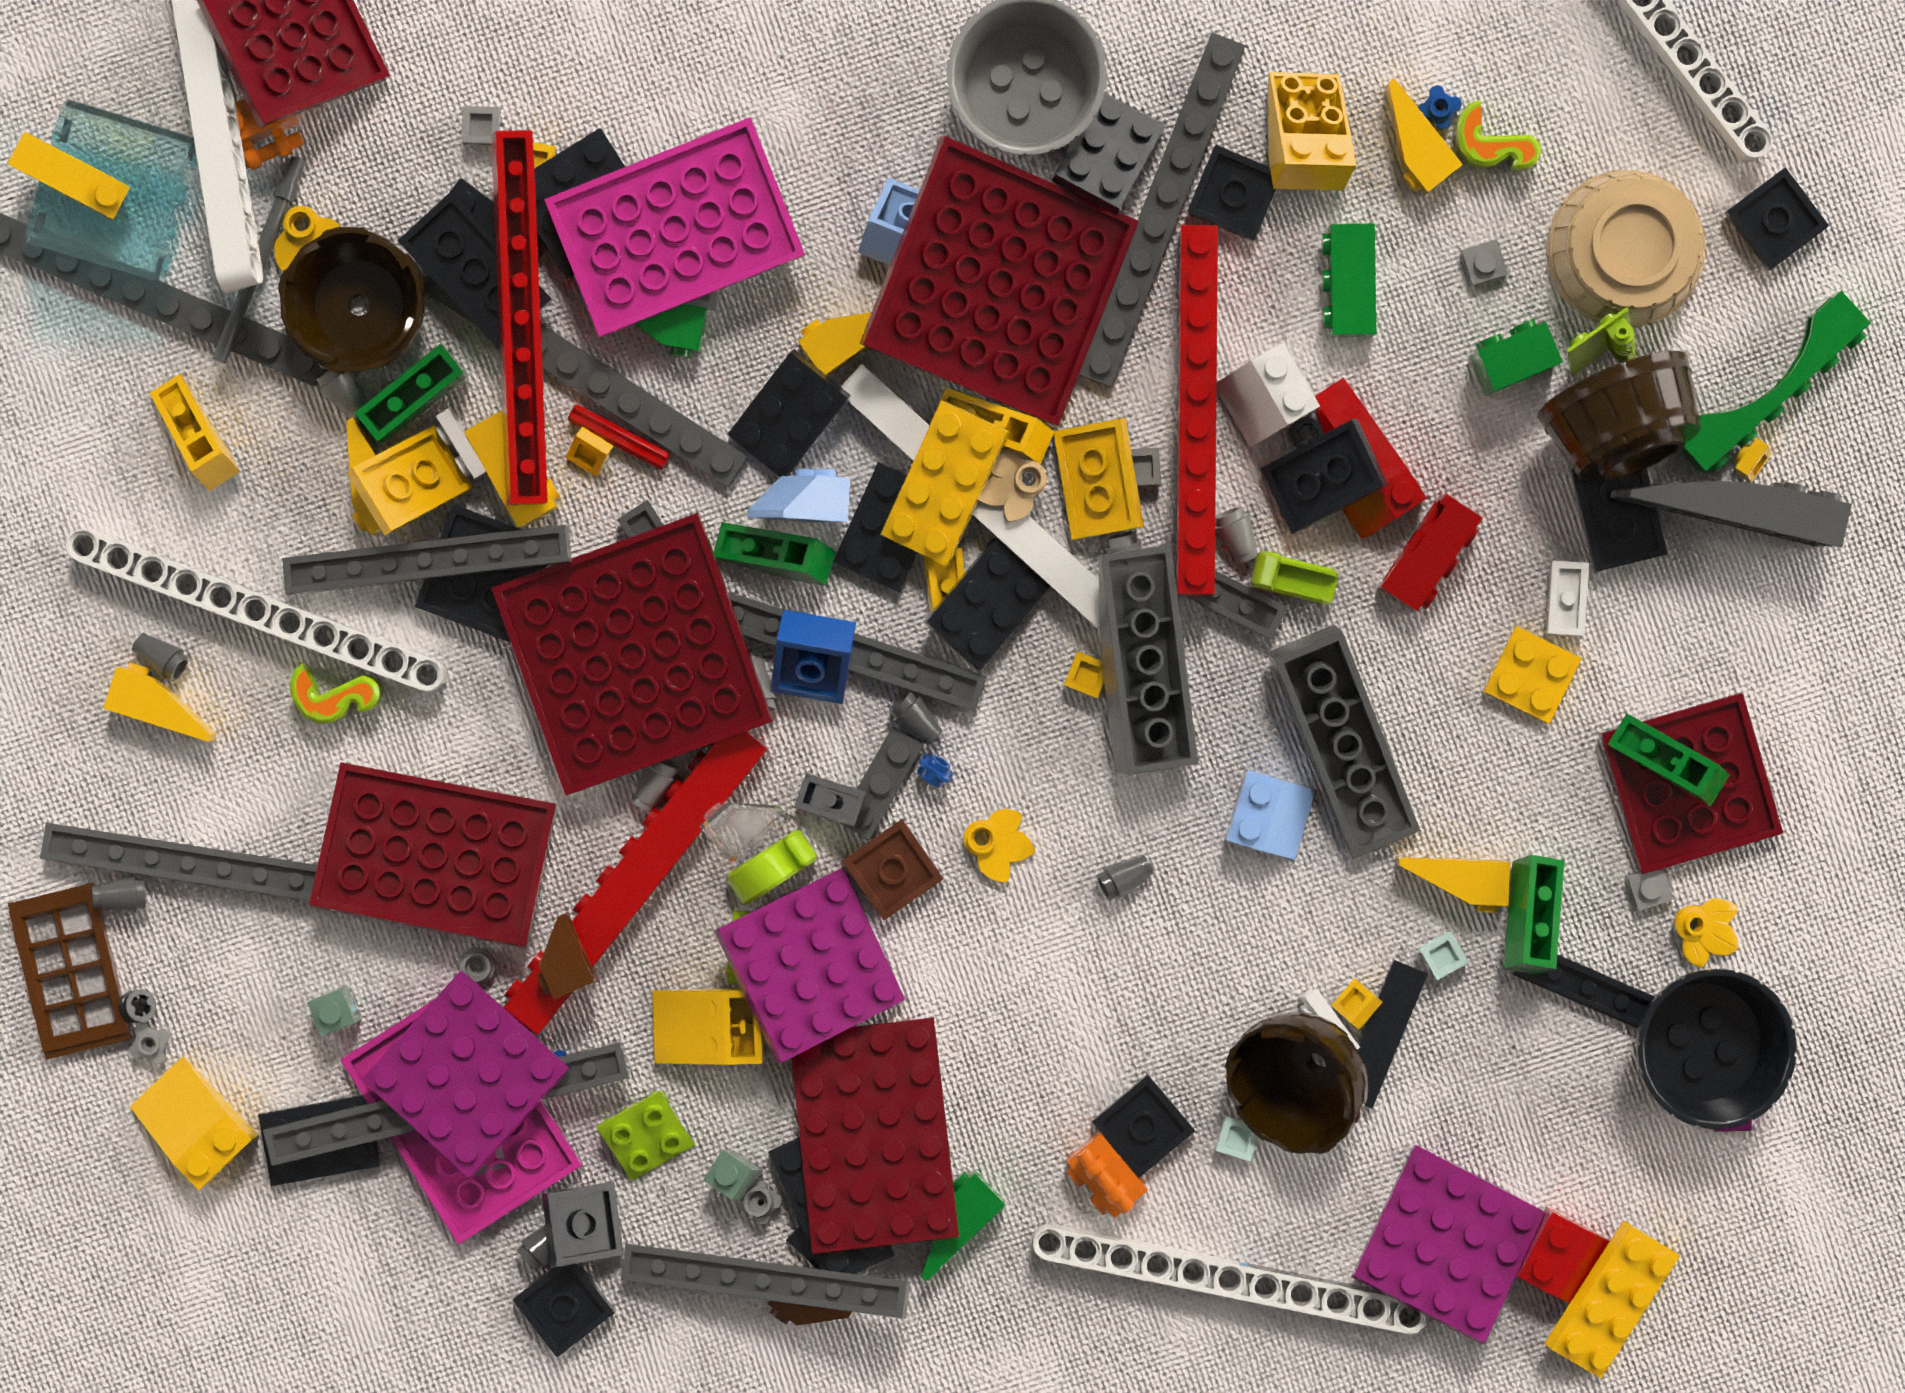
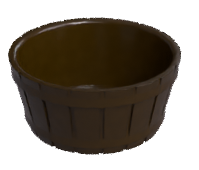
[1537,350,1701,480]

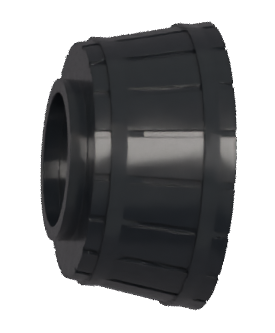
[1636,969,1797,1129]

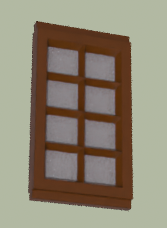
[8,883,132,1060]

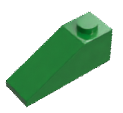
[634,304,708,358]
[714,522,835,586]
[1608,713,1730,806]
[921,1170,1006,1281]

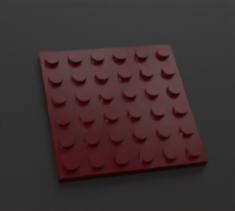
[859,136,1139,426]
[492,513,774,796]

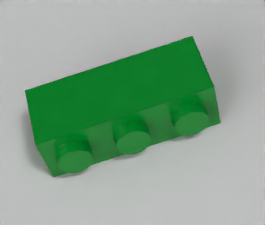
[1321,223,1377,337]
[355,344,469,444]
[1504,855,1565,975]

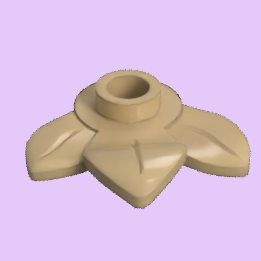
[979,449,1047,522]

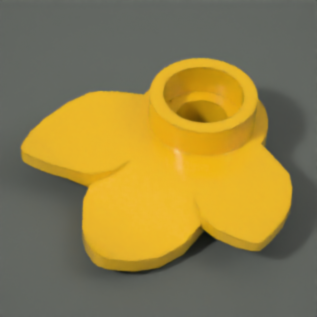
[274,206,340,271]
[963,809,1035,882]
[1674,898,1738,968]

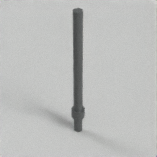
[212,156,305,364]

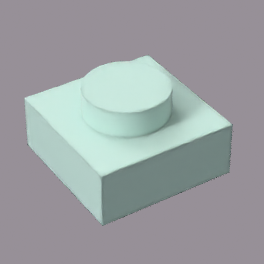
[1418,930,1469,980]
[1214,1115,1258,1162]

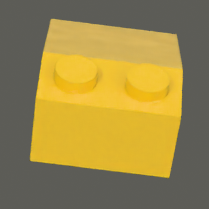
[130,1056,259,1191]

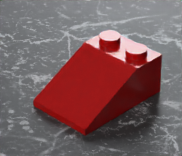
[1517,1206,1610,1303]

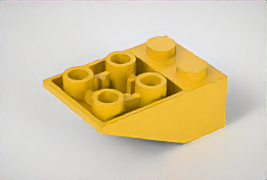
[1268,72,1356,191]
[652,987,765,1065]

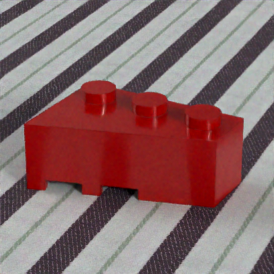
[1377,493,1483,612]

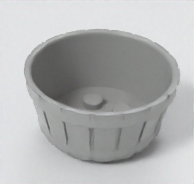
[946,0,1107,155]

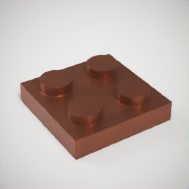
[842,819,944,921]

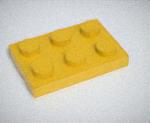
[1054,418,1144,540]
[346,425,473,536]

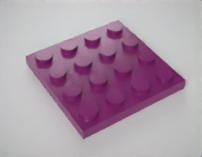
[714,868,906,1064]
[361,970,570,1179]
[1351,1145,1545,1345]

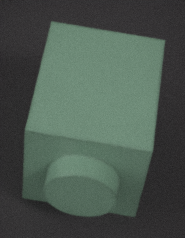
[307,986,361,1036]
[703,1149,763,1201]

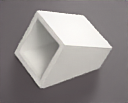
[1217,342,1320,448]

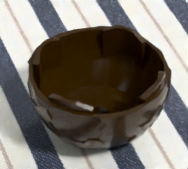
[278,227,425,374]
[1224,1012,1368,1155]

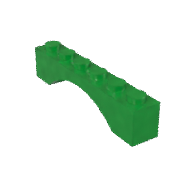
[1680,290,1871,473]

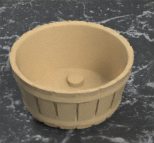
[1546,170,1705,328]

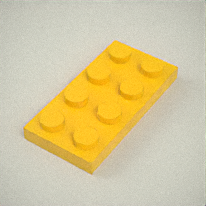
[881,400,1010,566]
[1544,1220,1680,1378]

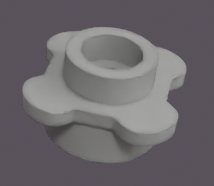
[129,1023,170,1064]
[740,1180,783,1225]

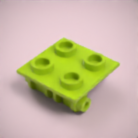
[1566,307,1636,376]
[596,1090,695,1181]

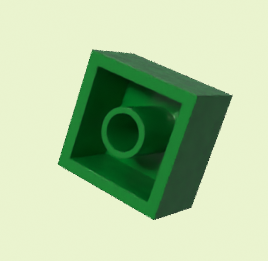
[1469,319,1563,396]

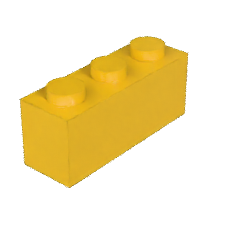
[464,410,561,529]

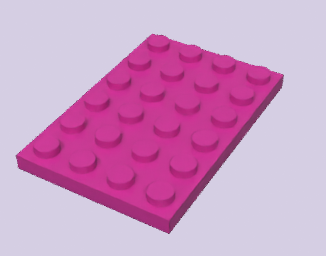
[544,117,806,338]
[340,1000,583,1245]

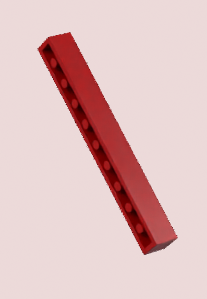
[491,130,548,506]
[1176,225,1218,597]
[503,731,769,1035]

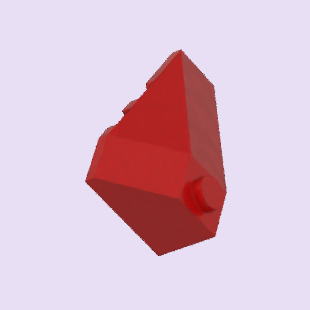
[1315,377,1428,540]

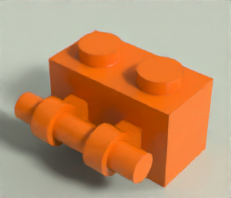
[235,99,305,171]
[1066,1131,1148,1219]

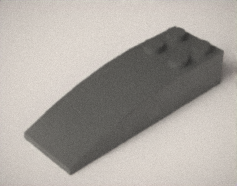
[1610,481,1852,548]
[1099,544,1198,775]
[1267,624,1421,859]

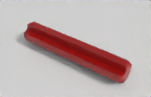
[568,405,670,470]

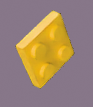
[1482,626,1582,724]

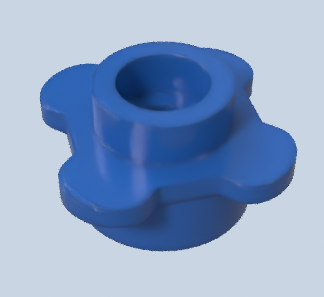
[1418,85,1462,129]
[917,754,954,788]

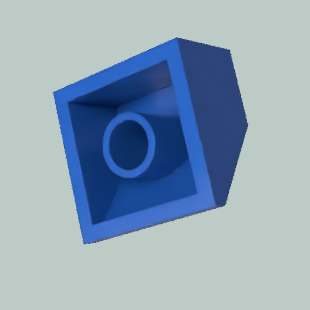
[771,610,856,704]

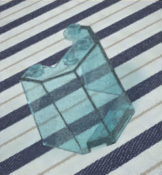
[22,99,198,282]

